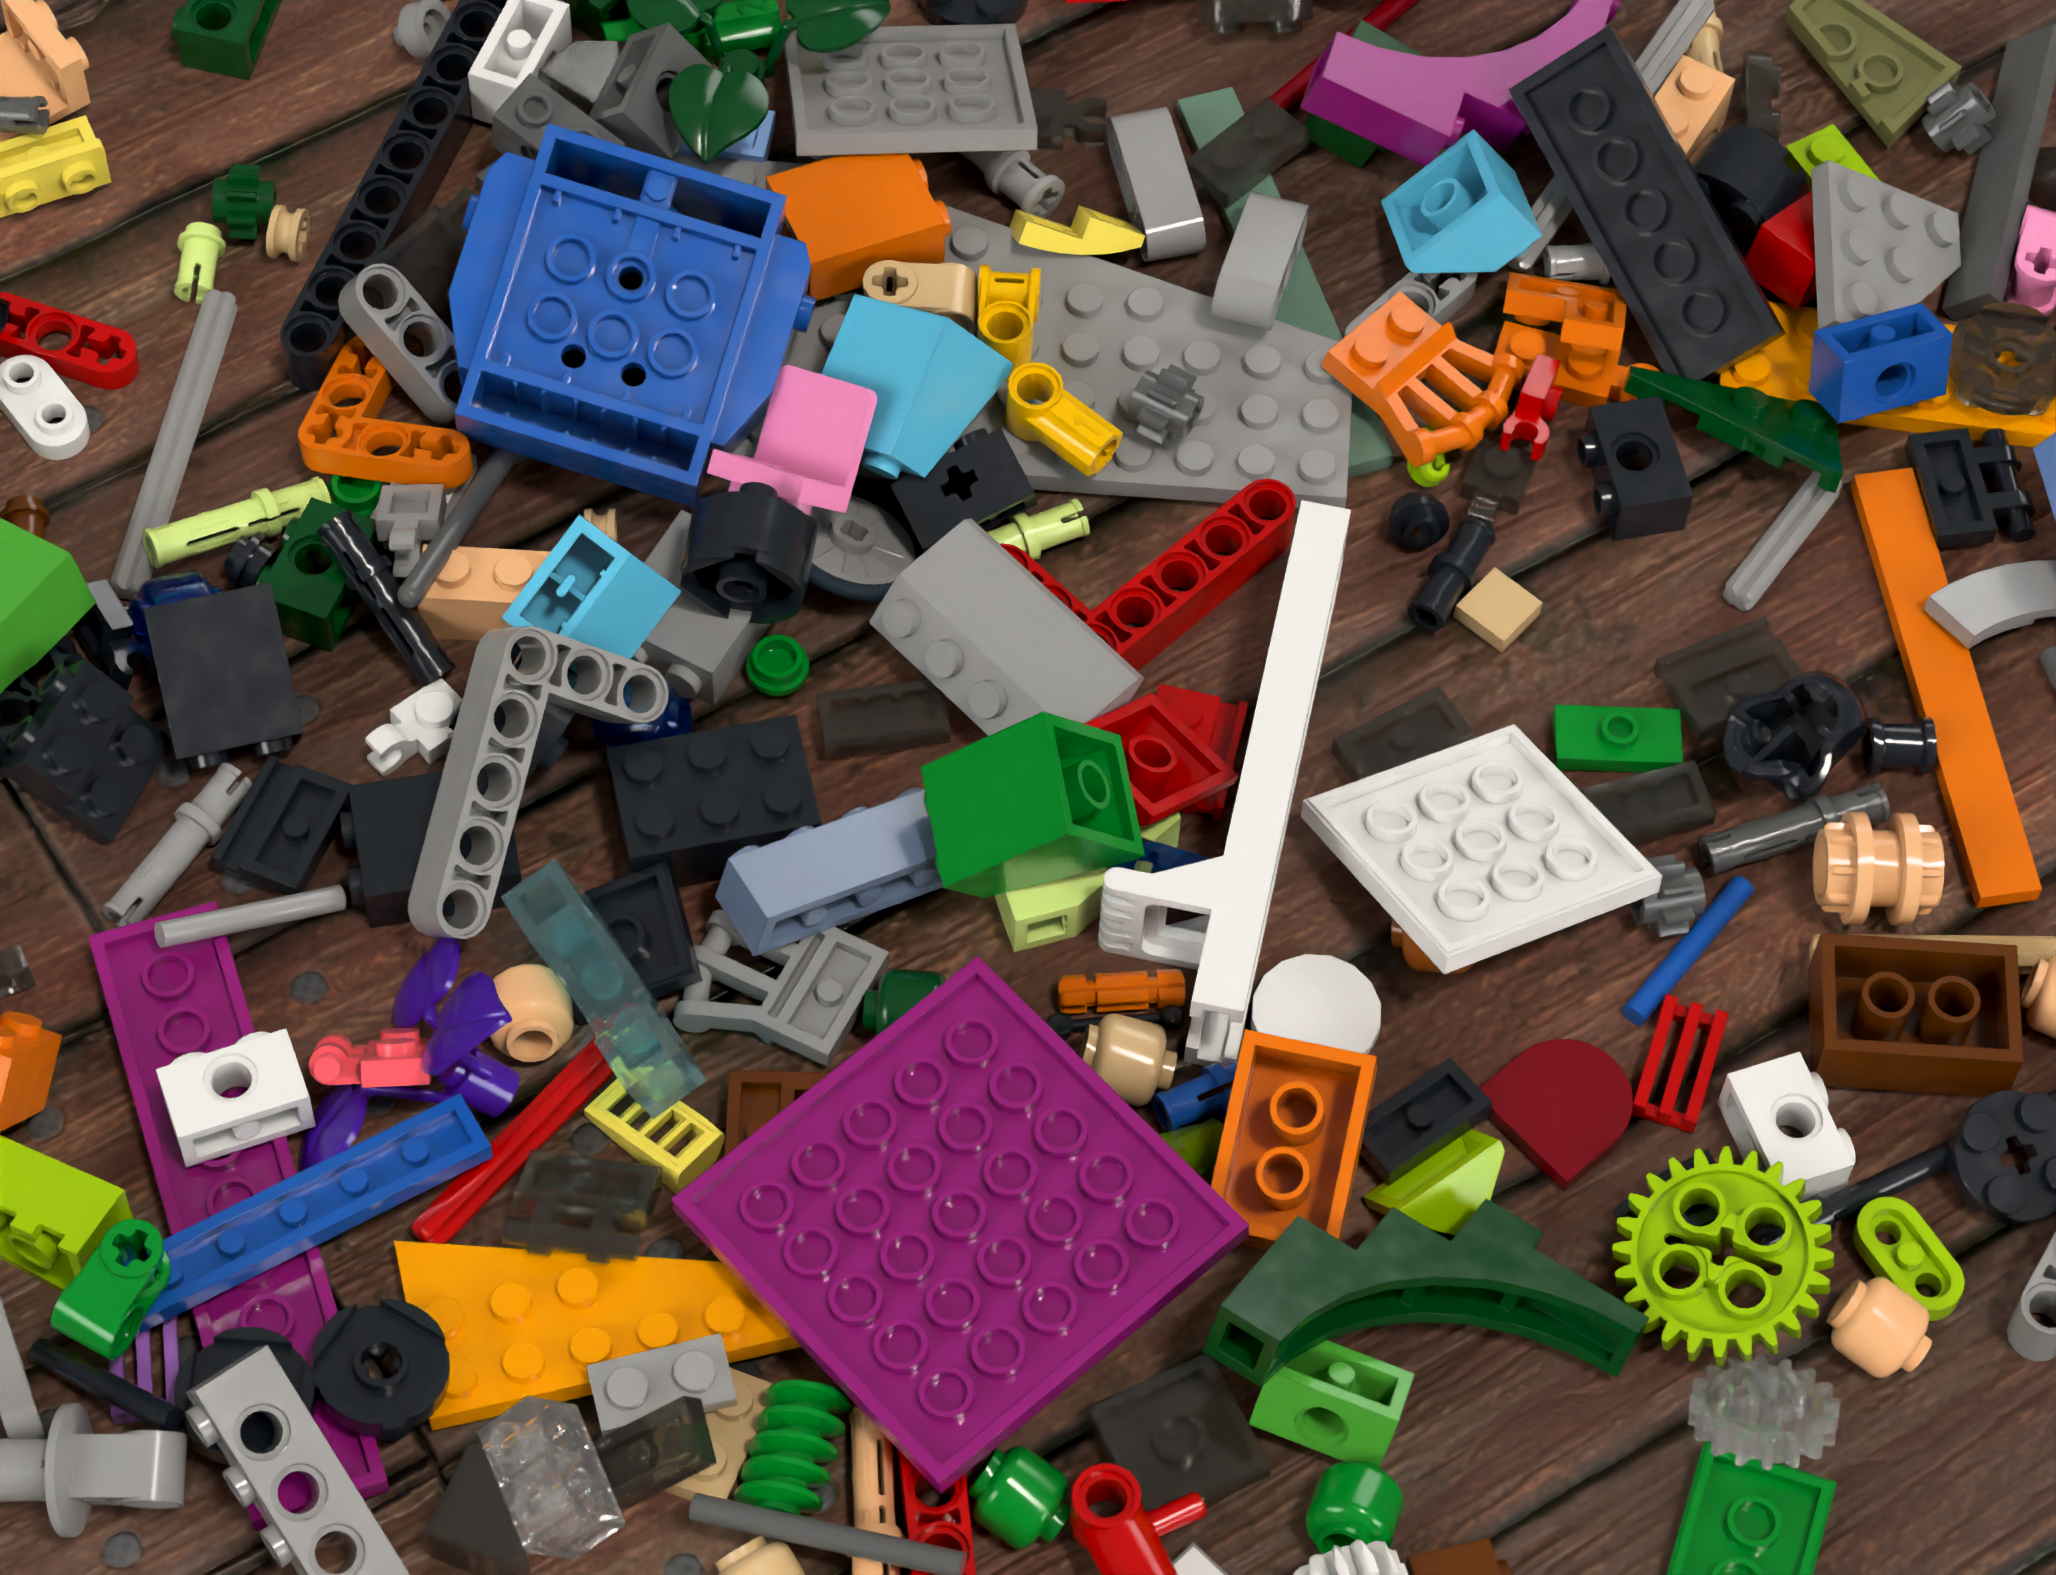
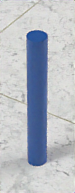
[1622,876,1754,1026]

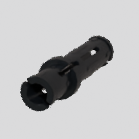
[316,509,456,688]

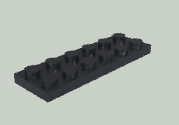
[1508,25,1786,382]

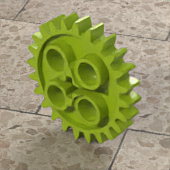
[1612,1146,1834,1366]

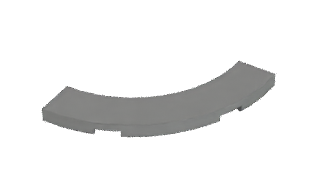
[1924,560,2056,649]

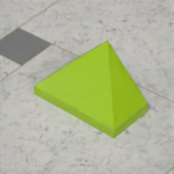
[1363,1129,1505,1236]

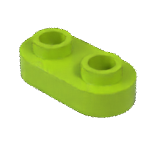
[1852,1197,1965,1321]

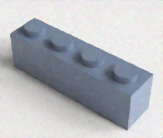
[715,788,943,956]

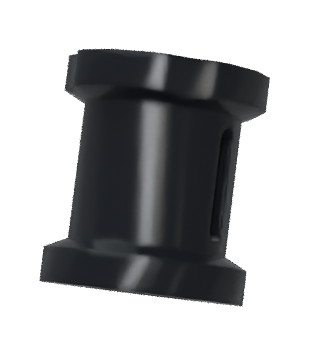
[1861,717,1937,774]

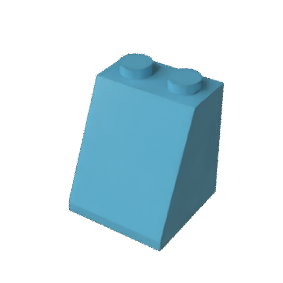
[821,294,1014,479]

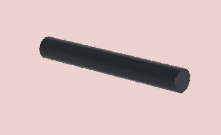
[29,1338,185,1432]

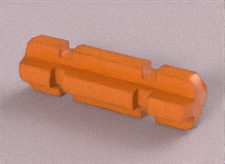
[1057,969,1186,1014]

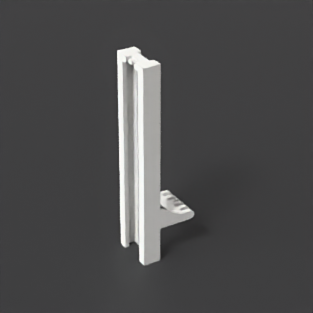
[1098,500,1351,1067]

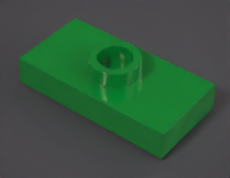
[1552,704,1683,774]

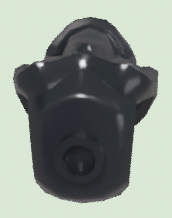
[1723,670,1867,802]

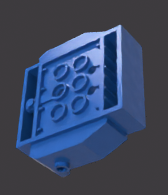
[449,123,817,507]

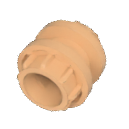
[1813,811,1944,926]

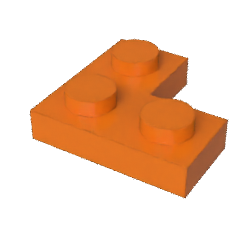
[1503,272,1627,355]

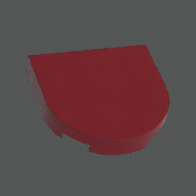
[1479,1039,1633,1192]

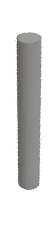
[154,885,346,948]

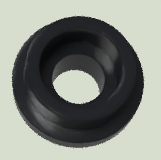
[1387,491,1450,549]
[224,531,279,589]

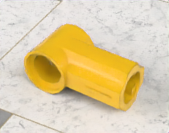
[1005,362,1123,477]

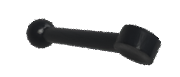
[1047,1005,1184,1040]

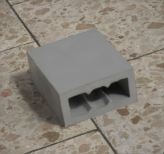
[631,510,771,706]

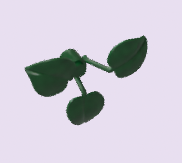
[626,0,891,165]

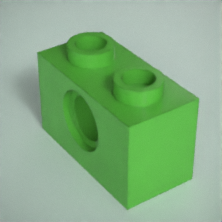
[1248,1340,1414,1467]

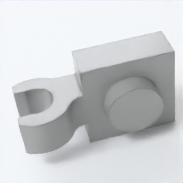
[375,484,447,577]

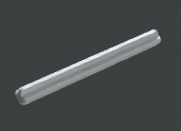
[1507,0,1715,272]
[110,289,238,601]

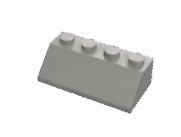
[869,518,1144,736]

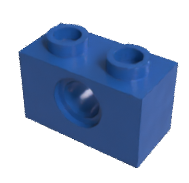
[1808,302,1953,423]

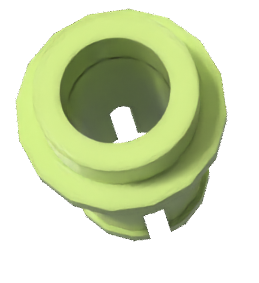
[174,222,226,304]

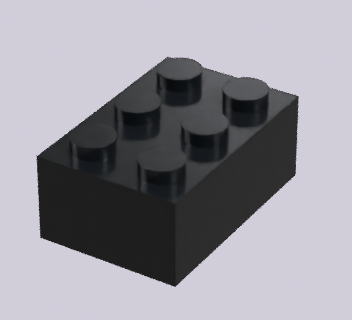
[606,714,822,888]

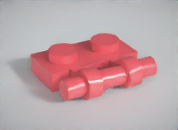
[308,1028,432,1088]

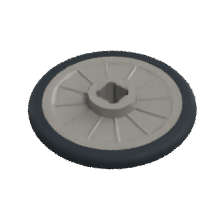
[808,490,924,602]

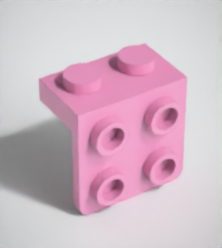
[707,365,877,515]

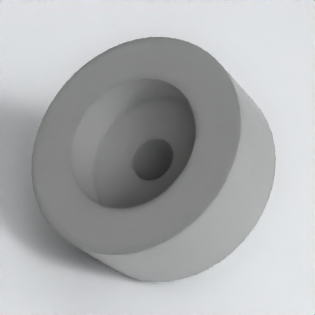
[394,0,451,60]

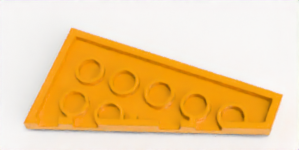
[394,1241,801,1431]

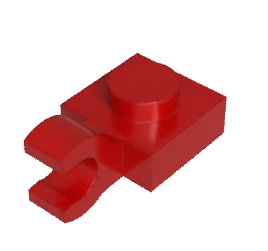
[1499,354,1564,461]

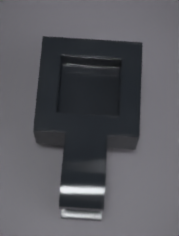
[72,579,158,690]

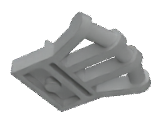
[673,910,889,1067]

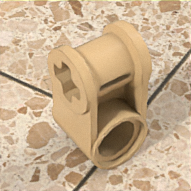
[862,260,978,335]

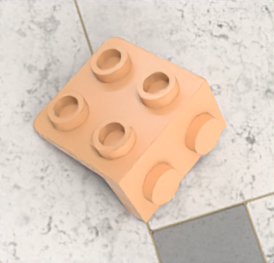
[0,0,91,142]

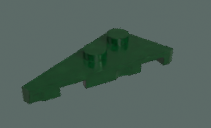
[1623,366,1843,493]

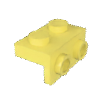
[0,115,111,218]

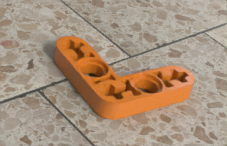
[298,336,474,489]

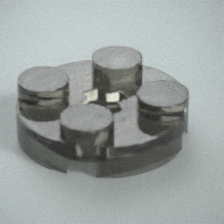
[1948,302,2056,416]

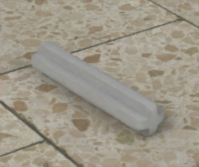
[1723,471,1842,611]

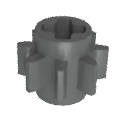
[1922,80,1996,155]
[1128,364,1204,445]
[1629,854,1706,937]

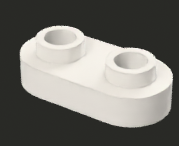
[0,355,90,460]

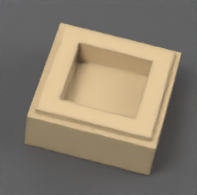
[1454,567,1543,653]

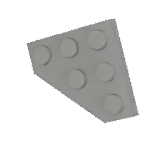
[1811,160,1961,330]

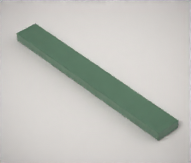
[1176,87,1394,478]

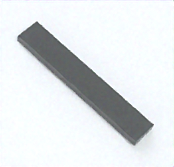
[1942,24,2056,321]

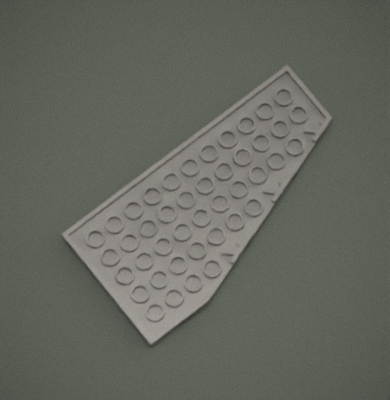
[621,155,1352,508]

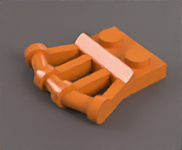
[1321,291,1526,467]

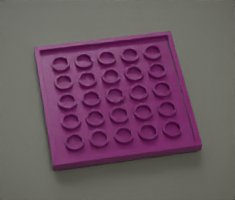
[671,956,1249,1494]

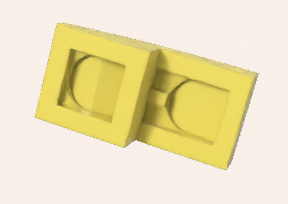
[1009,205,1145,255]

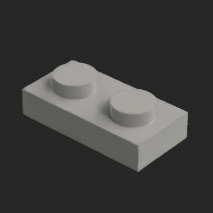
[586,1333,737,1438]

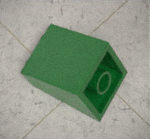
[921,711,1145,898]

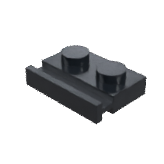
[211,754,353,896]

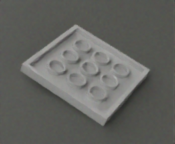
[784,24,1038,160]

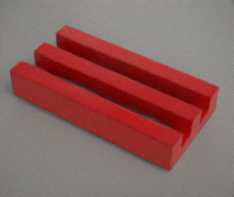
[1632,994,1729,1133]

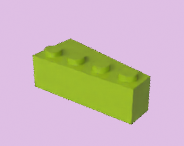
[0,1135,134,1293]

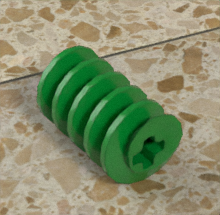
[734,1380,851,1516]

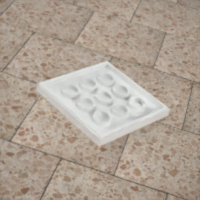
[1301,724,1662,974]

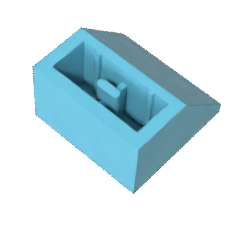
[501,514,682,674]

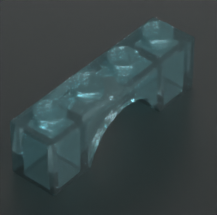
[501,858,708,1119]

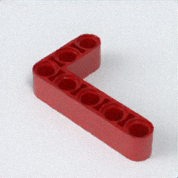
[1000,478,1296,671]

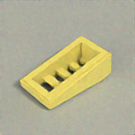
[584,1067,725,1194]

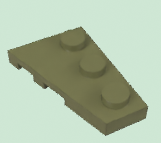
[1785,0,1962,149]

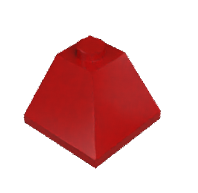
[1084,693,1238,826]

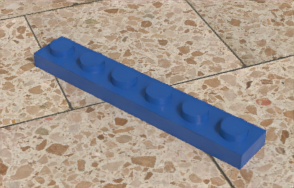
[124,1093,493,1335]

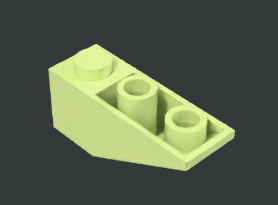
[994,811,1181,952]

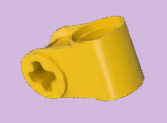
[977,264,1041,381]

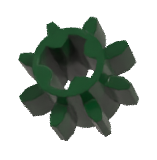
[212,164,277,240]

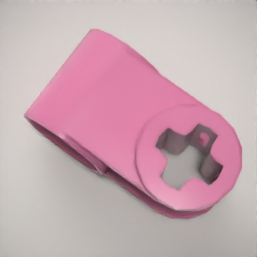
[2003,204,2056,320]

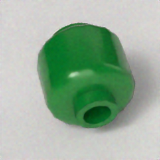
[967,1445,1071,1549]
[1306,1461,1403,1554]

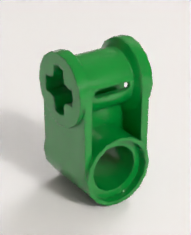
[50,1219,171,1361]

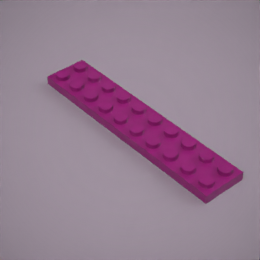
[88,901,390,1532]

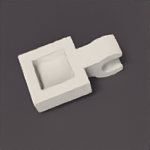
[365,677,462,776]

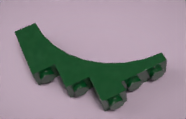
[1203,1198,1649,1387]

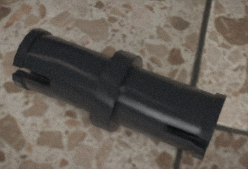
[1408,517,1496,632]

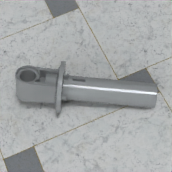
[0,1403,188,1537]

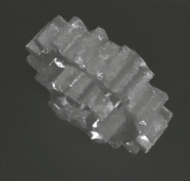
[1688,1355,1840,1470]

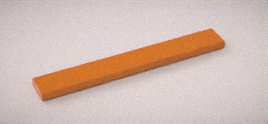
[1850,468,2042,908]

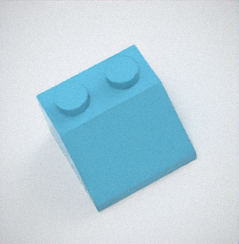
[1381,129,1542,273]

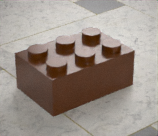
[1808,933,2023,1096]

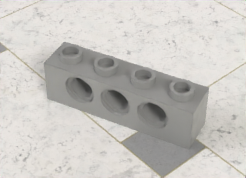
[185,1345,410,1575]

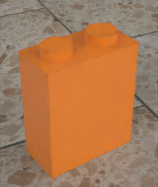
[765,153,952,301]

